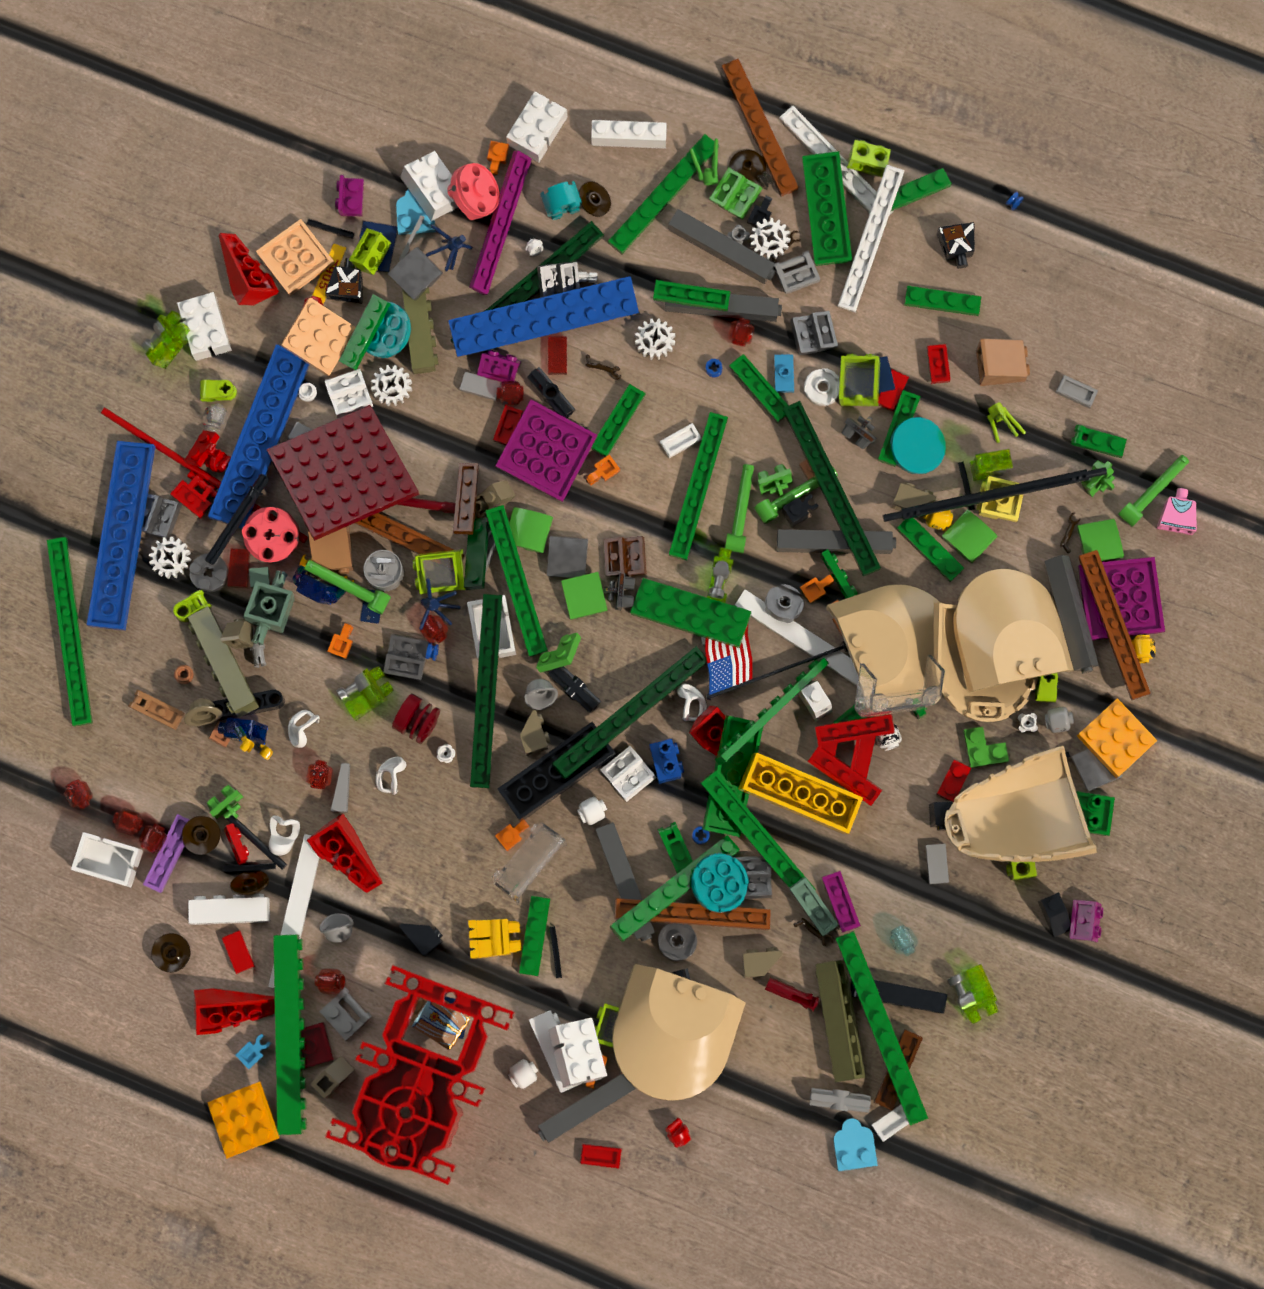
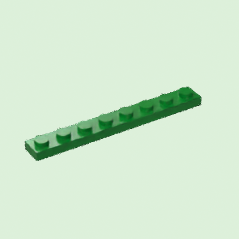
[608,134,719,255]
[669,412,728,561]
[485,505,548,657]
[714,658,829,765]
[700,770,816,890]
[609,835,740,942]

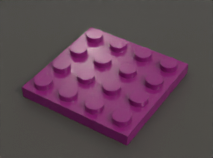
[495,400,598,502]
[1078,557,1165,640]

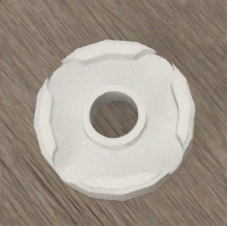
[804,368,840,406]

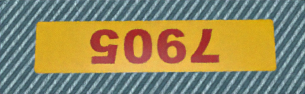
[312,243,346,304]

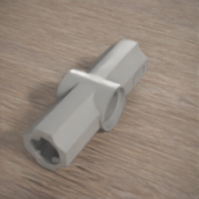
[809,1088,871,1113]

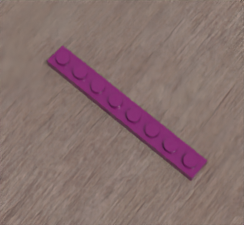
[469,150,532,295]

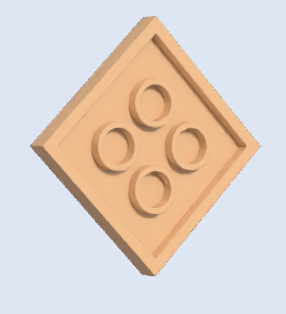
[256,219,335,296]
[280,297,356,376]

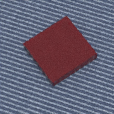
[301,1022,334,1069]

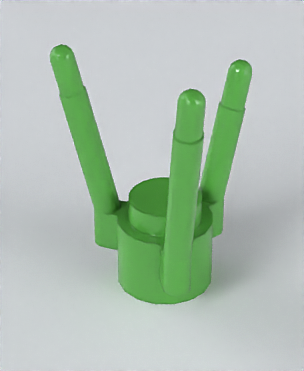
[689,138,718,185]

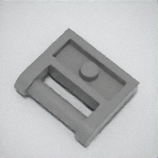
[774,251,820,295]
[319,988,372,1041]

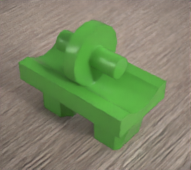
[1081,460,1115,497]
[758,464,793,496]
[207,785,244,819]

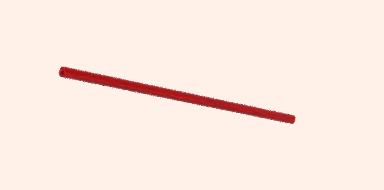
[101,408,308,543]

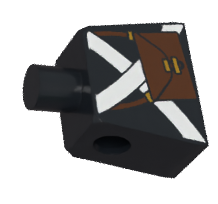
[937,222,975,269]
[326,258,363,304]

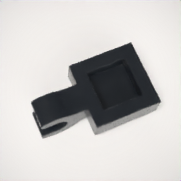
[747,196,773,229]

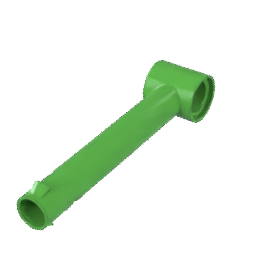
[1118,455,1189,527]
[725,464,754,553]
[754,466,838,524]
[304,559,391,615]

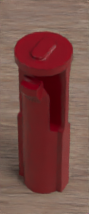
[765,977,819,1012]

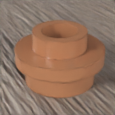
[174,665,194,684]

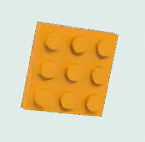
[1077,698,1157,779]
[207,1082,280,1159]

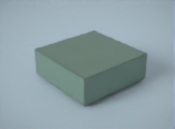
[249,567,270,589]

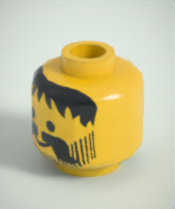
[1131,635,1156,664]

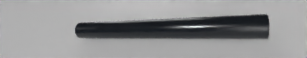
[226,815,288,870]

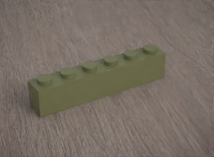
[399,261,439,374]
[188,606,259,718]
[815,960,865,1082]

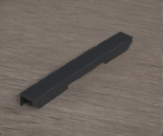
[306,219,355,239]
[958,461,975,510]
[224,863,276,872]
[549,926,562,979]

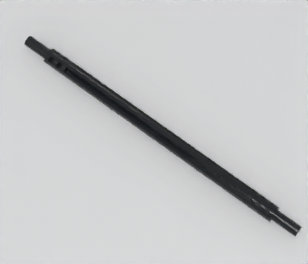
[882,467,1107,522]

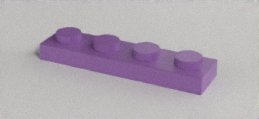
[143,814,189,893]

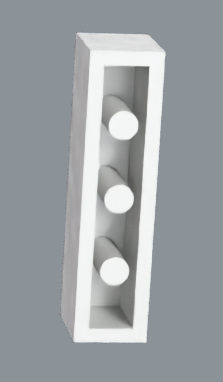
[591,120,667,148]
[189,894,270,925]
[529,1010,582,1093]

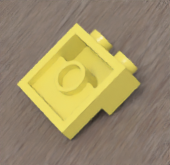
[976,476,1024,522]

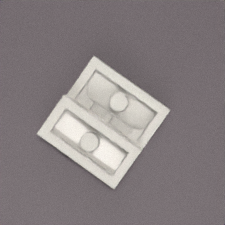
[325,369,373,418]
[601,746,656,802]

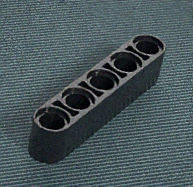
[213,690,285,722]
[851,980,948,1014]

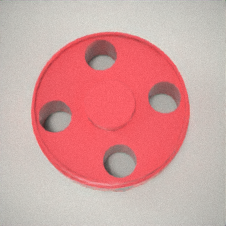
[448,163,500,220]
[242,507,299,562]

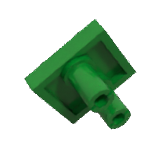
[1076,791,1115,836]

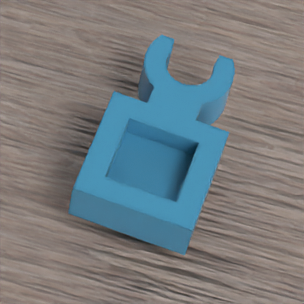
[235,1034,272,1069]

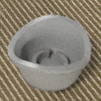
[524,679,558,710]
[320,914,354,943]

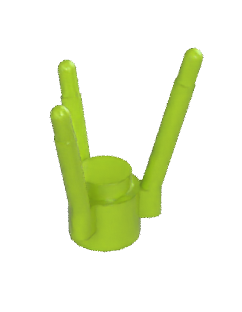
[987,402,1026,443]

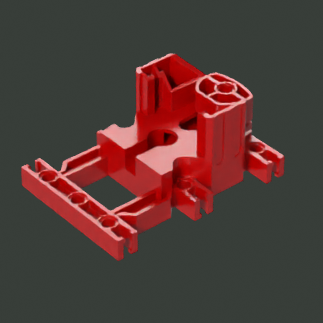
[325,965,515,1185]

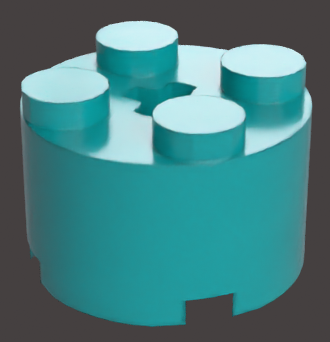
[540,181,582,220]

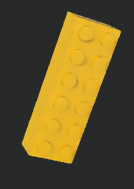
[738,753,863,834]

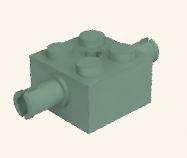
[244,570,295,645]

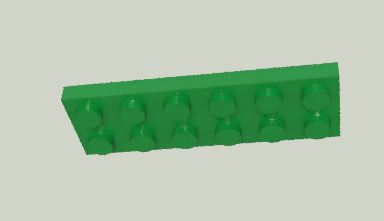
[802,151,852,266]
[630,578,752,648]
[702,715,763,837]

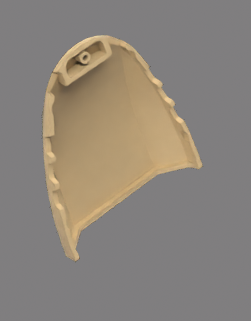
[945,746,1097,862]

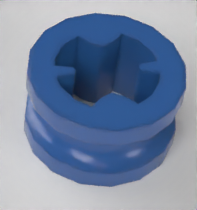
[1006,192,1024,210]
[706,359,722,378]
[426,642,439,661]
[692,826,710,845]

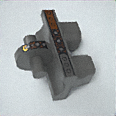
[842,416,877,449]
[603,573,635,611]

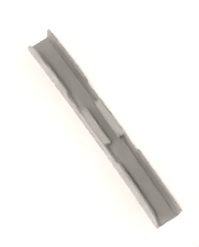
[399,215,425,261]

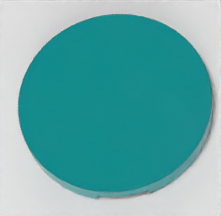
[366,301,411,358]
[890,417,946,474]
[691,853,749,913]

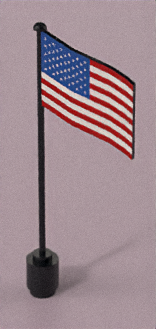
[705,626,849,700]

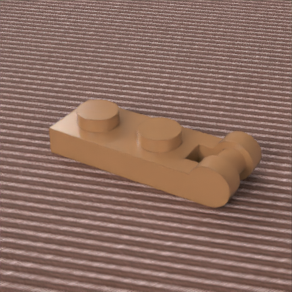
[128,689,185,730]

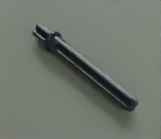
[205,474,269,565]

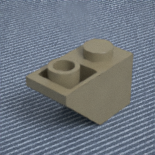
[475,480,516,518]
[891,482,937,511]
[520,710,551,756]
[742,947,783,978]
[311,1056,355,1099]

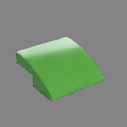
[709,168,762,220]
[509,507,553,553]
[942,509,998,563]
[1077,518,1124,562]
[561,572,607,620]

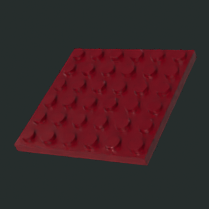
[267,405,419,541]

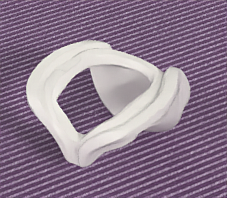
[677,684,707,721]
[288,710,320,748]
[375,756,407,795]
[269,815,300,856]

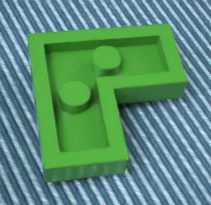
[536,633,581,673]
[963,727,1009,768]

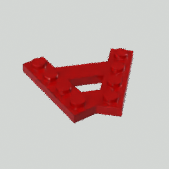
[808,713,895,806]

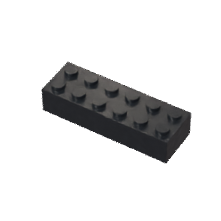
[497,721,615,822]

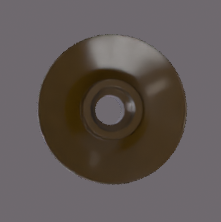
[729,149,766,183]
[579,181,611,217]
[182,816,220,855]
[230,871,269,895]
[151,933,191,973]

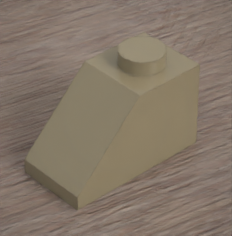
[221,619,254,649]

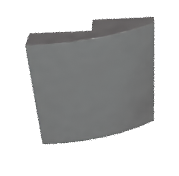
[388,247,443,300]
[537,262,580,298]
[790,311,838,355]
[142,494,182,540]
[547,536,588,578]
[383,634,429,680]
[1071,749,1123,792]
[733,856,772,899]

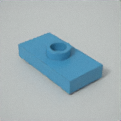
[774,354,794,393]

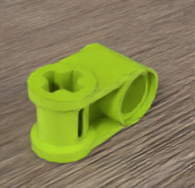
[200,380,237,402]
[173,590,212,622]
[1035,673,1058,702]

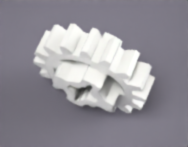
[750,218,790,260]
[635,319,675,360]
[371,365,412,406]
[149,537,191,579]

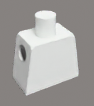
[798,681,832,722]

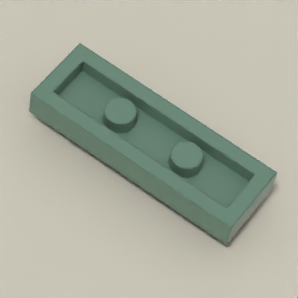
[789,877,839,936]

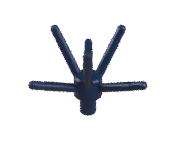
[426,224,473,271]
[419,578,461,630]

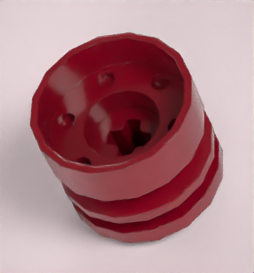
[392,693,441,745]

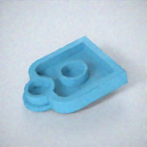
[396,189,436,235]
[833,1118,878,1171]

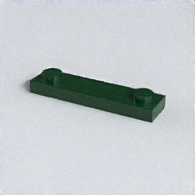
[464,517,489,590]

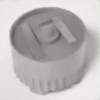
[364,550,404,592]

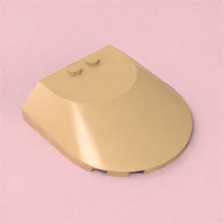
[953,569,1074,692]
[826,585,939,714]
[934,602,1038,722]
[612,964,746,1101]

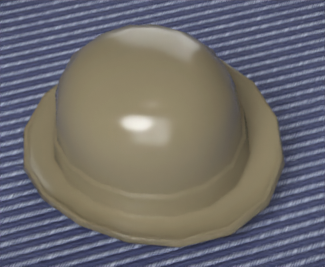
[184,698,223,727]

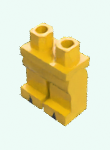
[468,919,521,959]

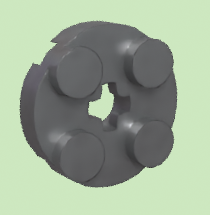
[189,554,229,592]
[765,584,804,623]
[658,923,697,961]

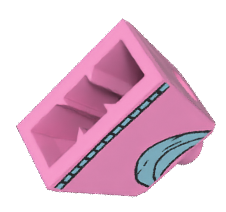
[1157,488,1197,535]

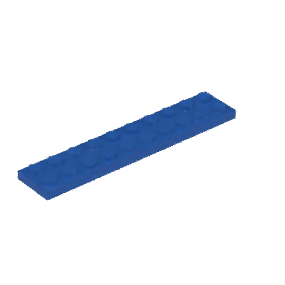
[448,276,639,357]
[208,344,309,530]
[87,441,156,631]

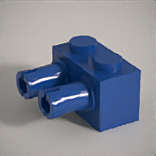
[649,739,684,784]

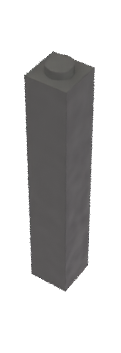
[668,209,776,285]
[665,294,782,322]
[777,529,896,554]
[1045,555,1099,674]
[596,822,655,942]
[537,1074,636,1143]

